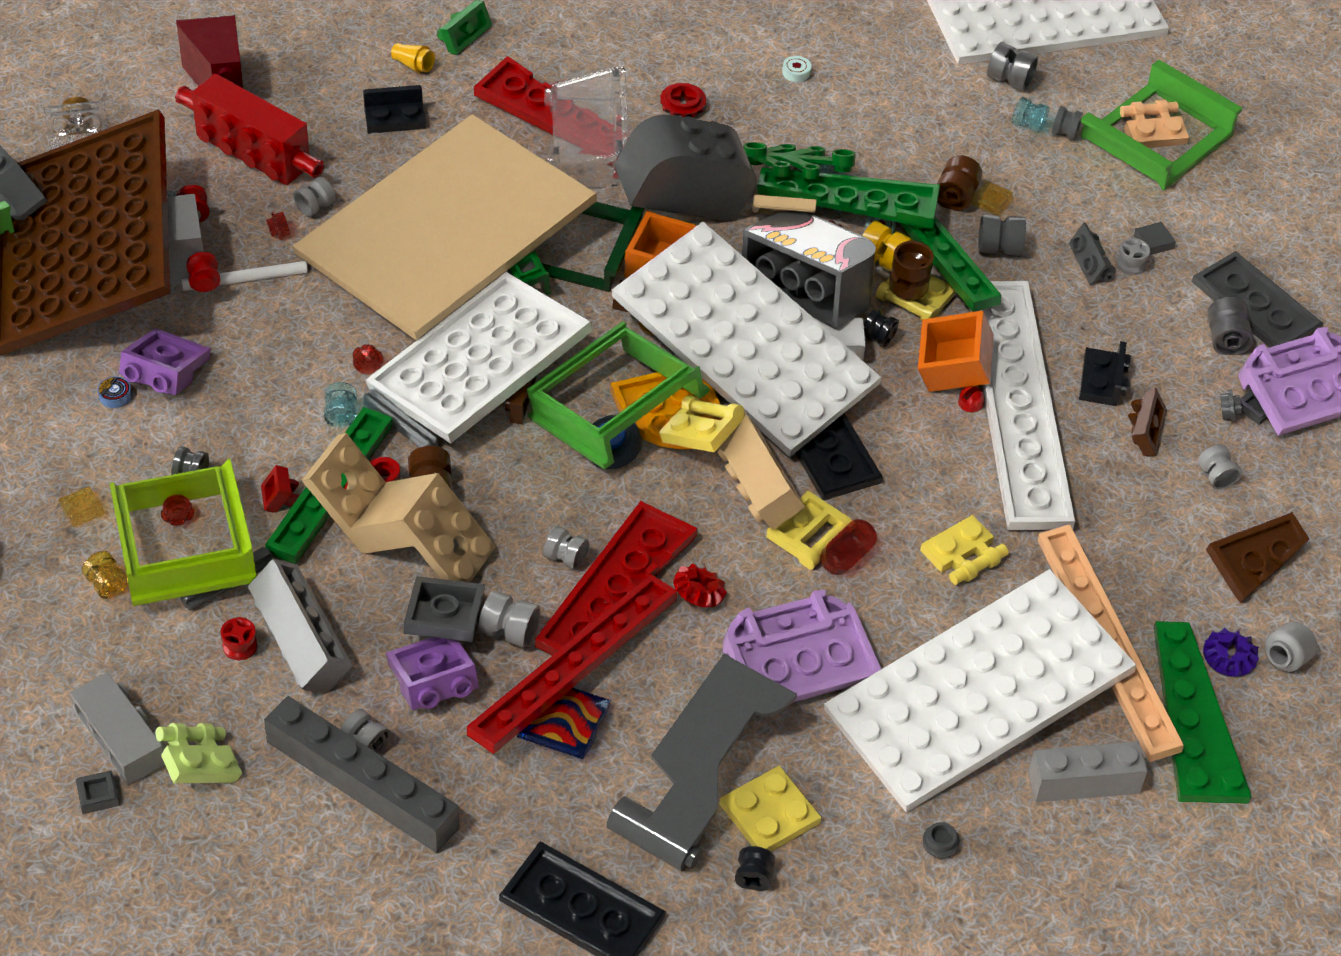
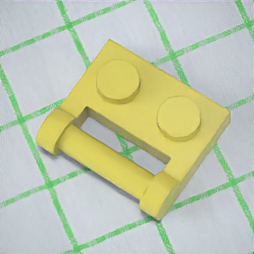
[875,274,956,321]
[659,395,745,452]
[766,491,855,570]

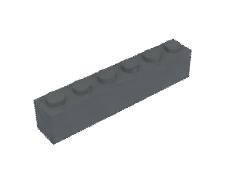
[264,696,459,853]

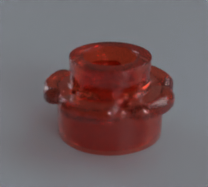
[266,211,290,241]
[353,344,384,375]
[161,495,195,526]

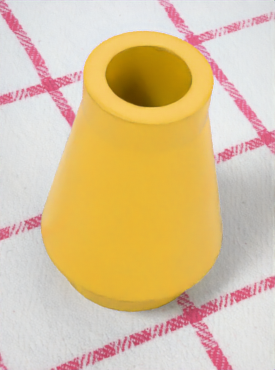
[391,43,435,74]

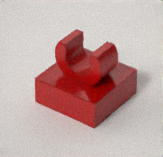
[261,465,300,513]

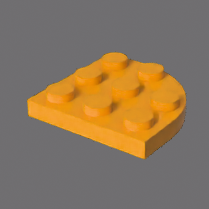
[610,372,723,449]

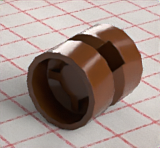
[937,155,983,211]
[889,241,934,300]
[408,446,453,491]

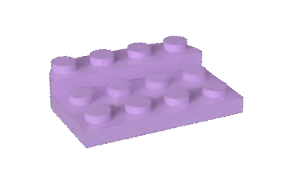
[1238,327,1341,436]
[723,590,881,703]

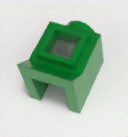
[508,251,551,295]

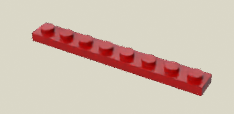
[467,574,677,754]

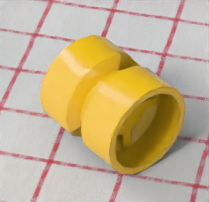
[862,220,914,272]

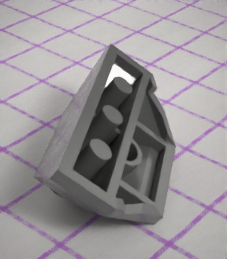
[0,145,48,220]

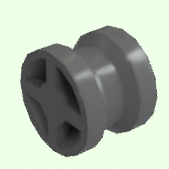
[1052,106,1083,140]
[171,446,209,475]

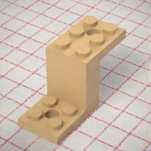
[302,433,496,583]

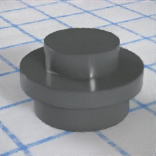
[1220,389,1242,421]
[923,822,960,858]

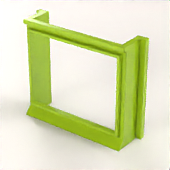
[109,458,257,606]

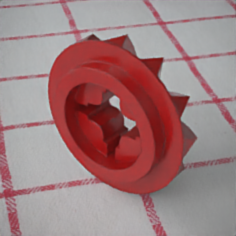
[660,83,706,118]
[673,564,727,608]

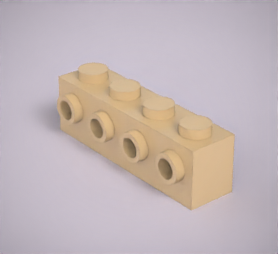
[716,410,805,530]

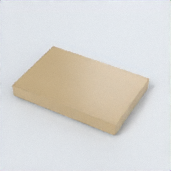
[752,195,816,215]

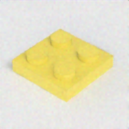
[719,765,821,852]

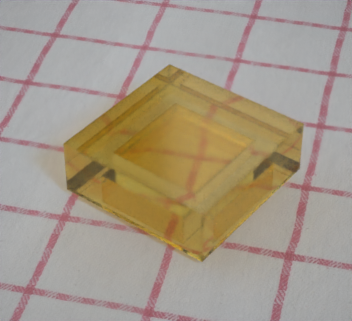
[971,180,1013,216]
[58,486,104,528]

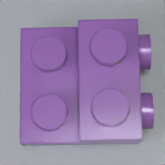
[119,328,211,395]
[386,637,479,710]

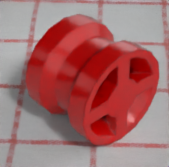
[220,617,258,661]

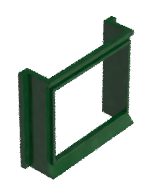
[542,202,645,292]

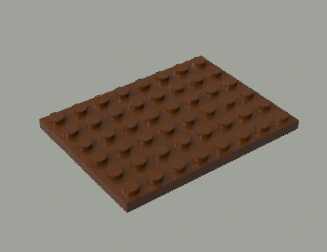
[0,109,171,356]

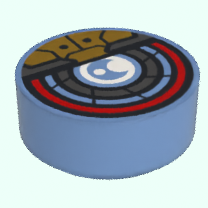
[98,376,132,408]

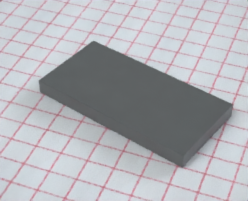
[1192,251,1324,347]

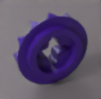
[1203,627,1259,677]

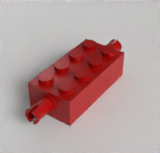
[175,73,325,186]

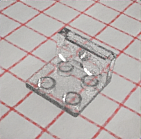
[43,100,109,150]

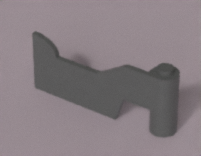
[607,654,797,872]

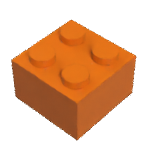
[624,211,698,278]
[918,311,994,392]

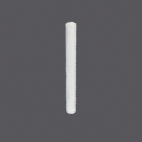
[181,261,307,291]

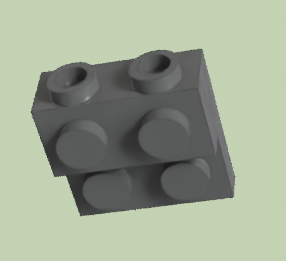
[404,576,485,642]

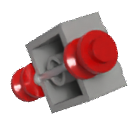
[167,185,221,292]

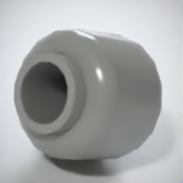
[1265,622,1317,672]

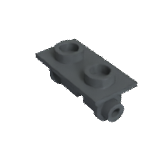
[1068,223,1116,286]

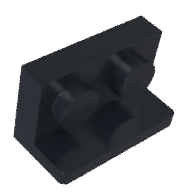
[363,85,426,134]
[1079,341,1131,406]

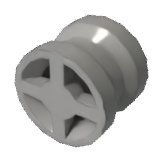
[1116,238,1150,275]

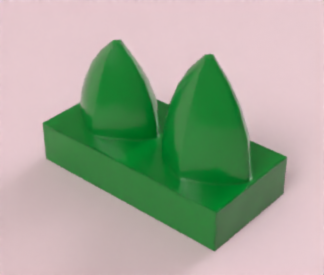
[437,0,493,55]

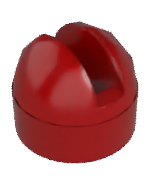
[958,386,984,413]

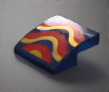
[517,688,611,759]

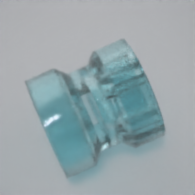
[1012,96,1050,133]
[324,382,357,427]

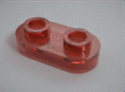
[820,519,877,575]

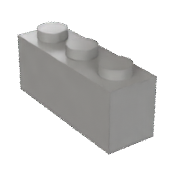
[70,672,167,786]
[1028,741,1148,803]

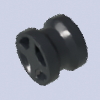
[864,308,899,347]
[735,846,775,891]

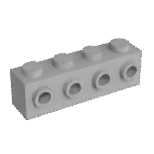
[248,559,352,694]

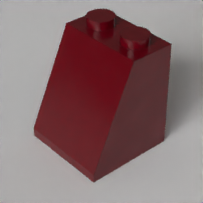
[176,15,243,88]

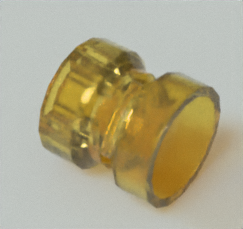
[81,551,128,599]

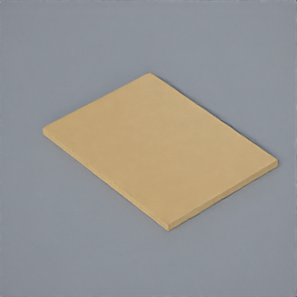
[292,114,597,340]

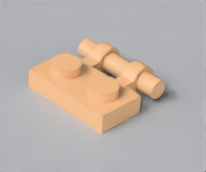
[1120,99,1189,148]

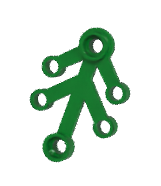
[743,142,856,179]

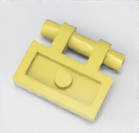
[920,515,1009,585]

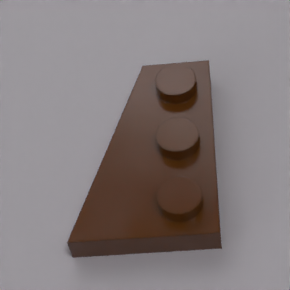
[1206,512,1309,604]

